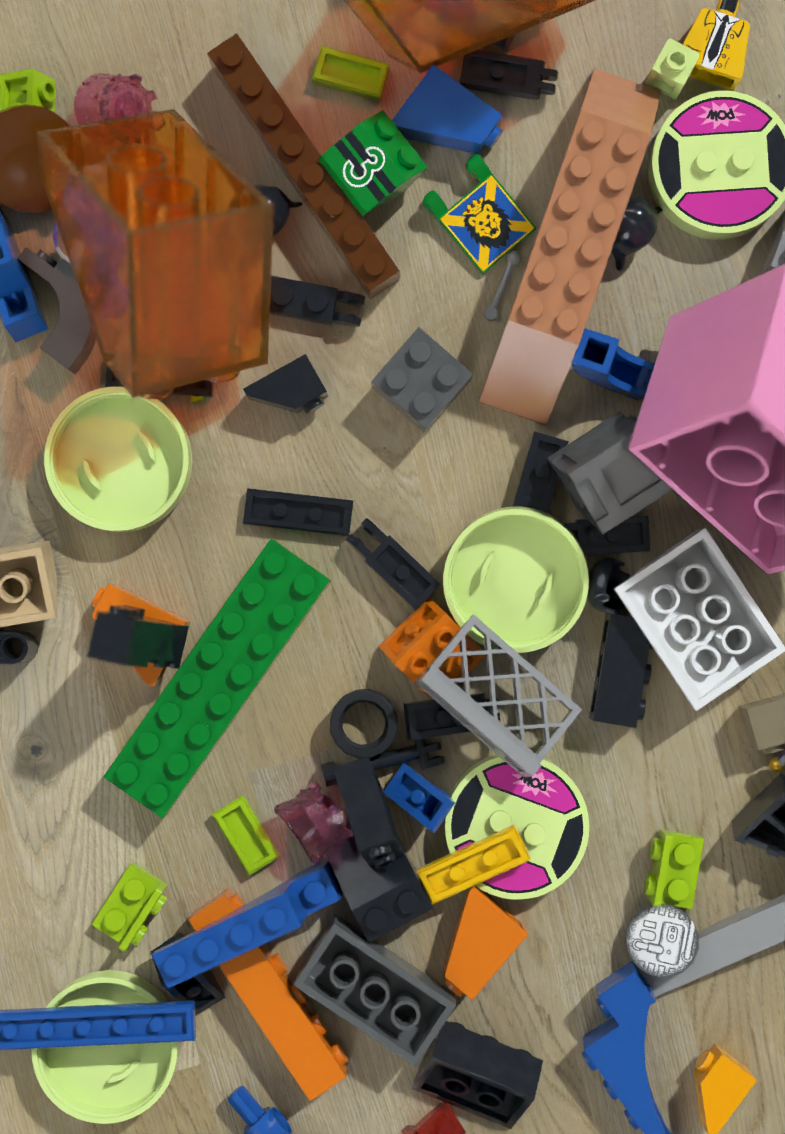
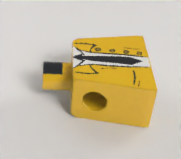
[683,0,750,91]

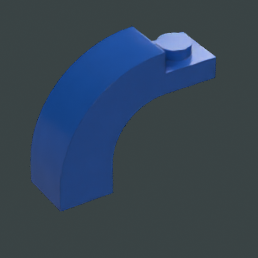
[572,328,655,400]

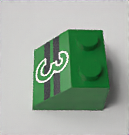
[318,110,428,217]

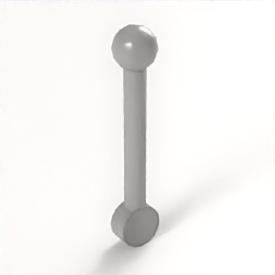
[484,251,521,321]

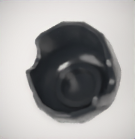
[587,558,631,615]

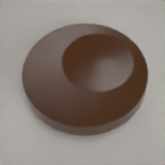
[0,104,84,213]

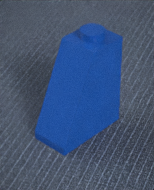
[392,64,503,154]

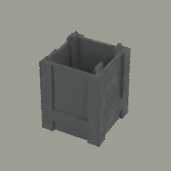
[547,412,673,534]

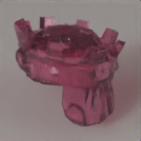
[74,73,165,144]
[274,780,354,864]

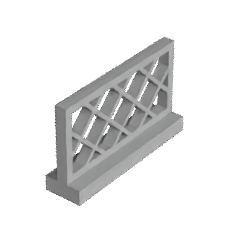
[414,614,582,777]

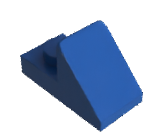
[383,763,455,833]

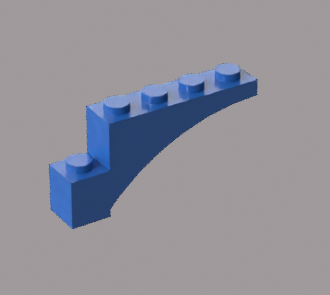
[152,859,343,988]
[582,961,672,1134]

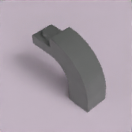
[18,247,99,375]

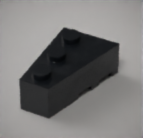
[87,605,189,669]
[732,773,785,858]

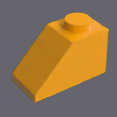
[693,1043,757,1134]

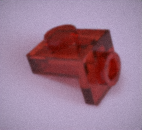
[401,1102,466,1134]

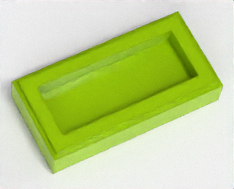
[312,45,390,102]
[212,794,280,875]

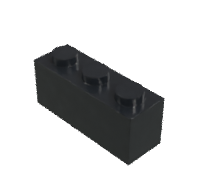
[589,613,654,728]

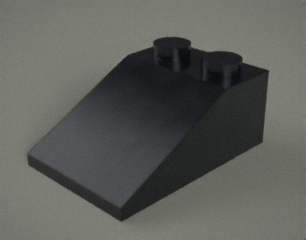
[319,823,433,943]

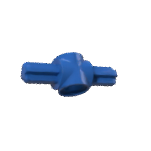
[228,1086,292,1134]

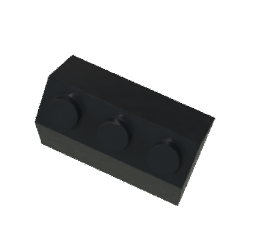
[412,1021,543,1129]

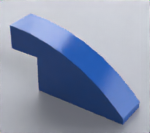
[0,206,48,342]

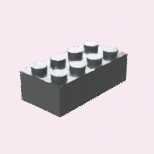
[293,914,456,1067]

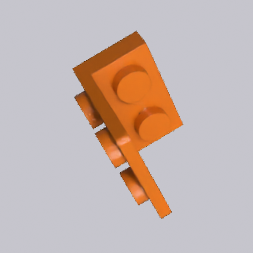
[378,597,485,700]

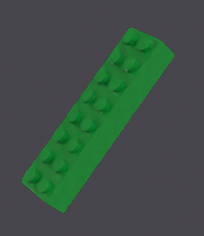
[103,538,332,819]

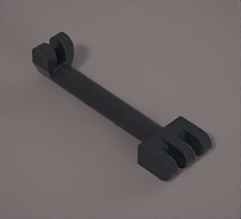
[320,737,445,787]

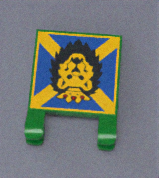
[422,154,537,274]

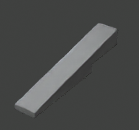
[635,894,785,997]

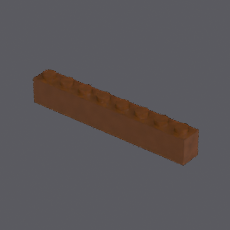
[207,33,400,300]

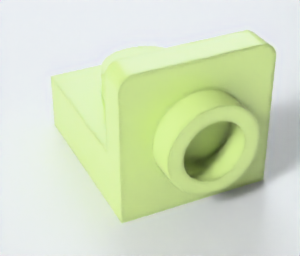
[645,39,699,100]

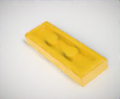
[416,824,531,904]

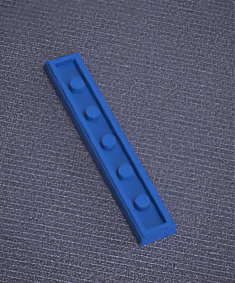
[0,1001,196,1050]

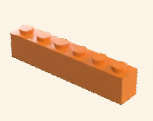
[188,888,349,1101]

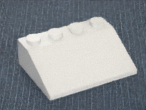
[614,528,785,711]

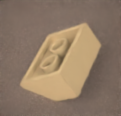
[0,540,57,627]

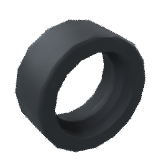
[330,689,398,759]

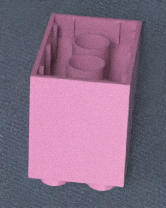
[628,264,785,574]

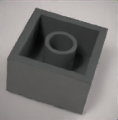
[371,327,473,433]

